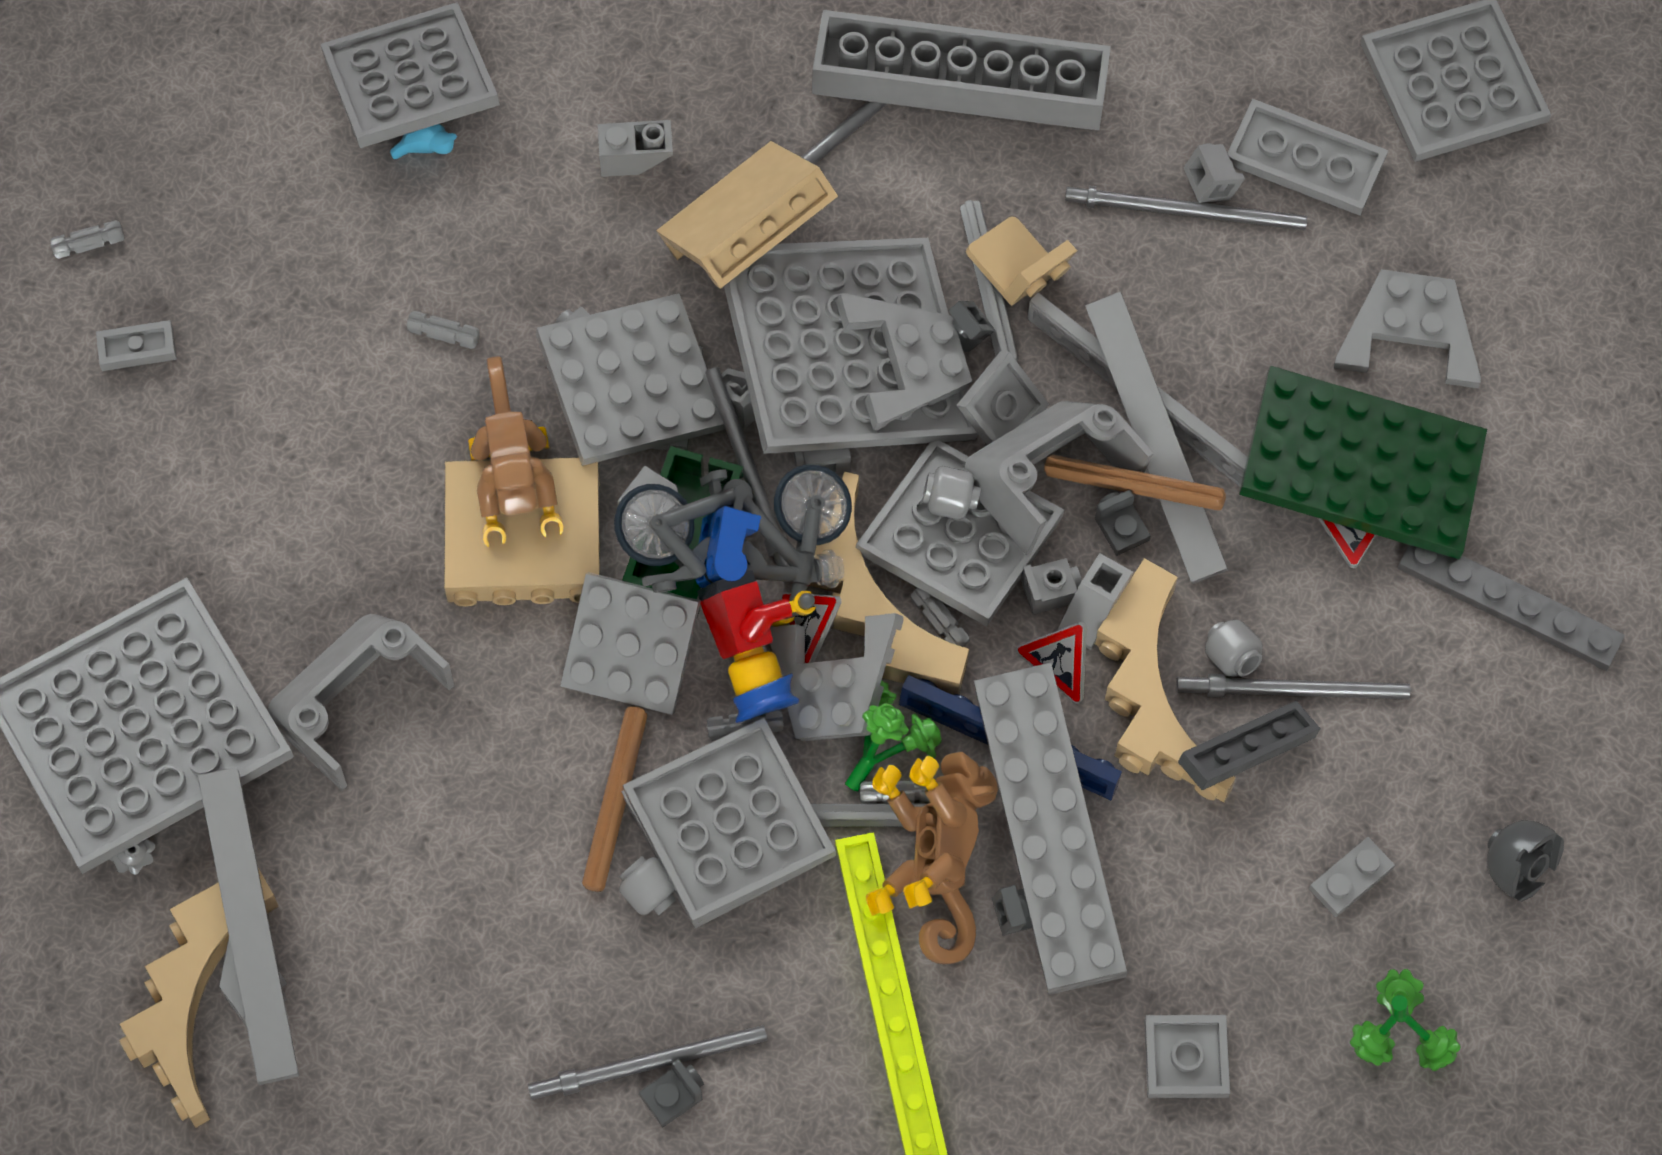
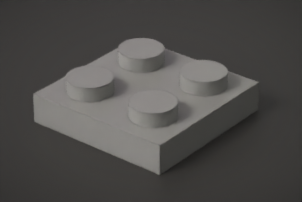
[956,351,1049,445]
[1144,1015,1230,1098]

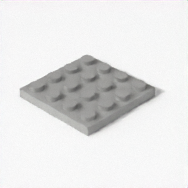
[1360,0,1551,162]
[320,2,500,148]
[536,293,725,466]
[856,440,1064,627]
[623,718,836,925]

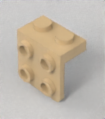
[966,217,1077,306]

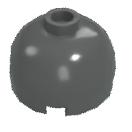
[1487,820,1564,901]

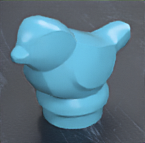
[390,124,457,159]

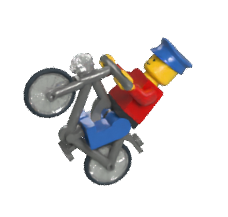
[614,464,852,723]

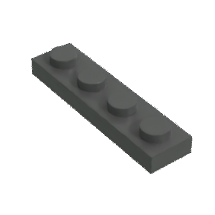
[1178,701,1321,790]

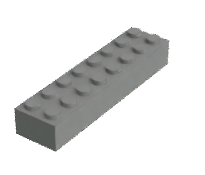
[812,10,1111,131]
[974,663,1127,995]

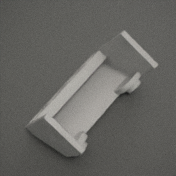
[963,401,1154,555]
[268,614,454,791]

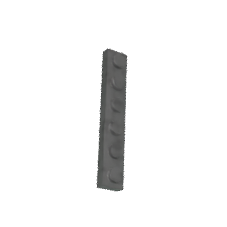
[1397,545,1625,671]

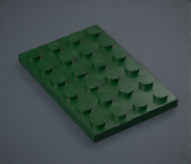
[1239,366,1487,559]

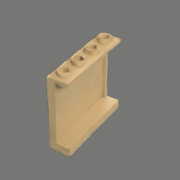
[656,141,838,289]
[445,458,600,607]

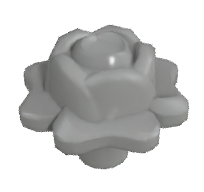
[109,839,155,875]

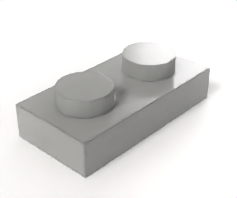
[96,320,177,371]
[1309,837,1395,918]

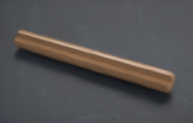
[1044,455,1226,510]
[582,706,647,892]

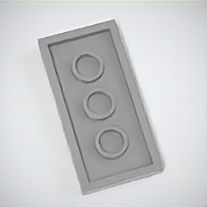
[1227,98,1388,216]

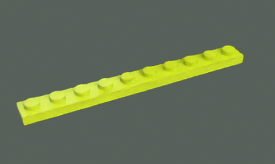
[835,832,948,1155]

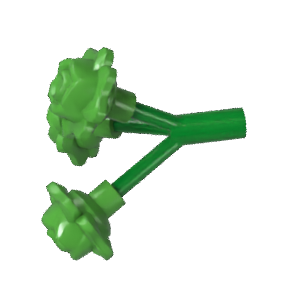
[845,680,942,792]
[1350,969,1461,1071]

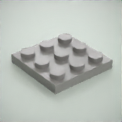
[560,572,701,715]

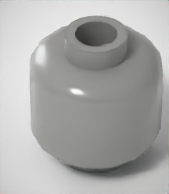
[922,466,980,520]
[1205,620,1263,677]
[619,856,676,916]

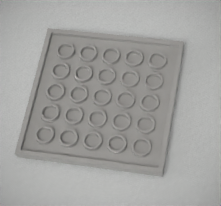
[724,237,979,454]
[0,577,294,874]

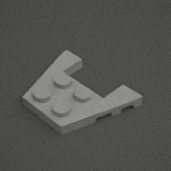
[1334,269,1481,388]
[836,293,972,430]
[770,613,903,741]

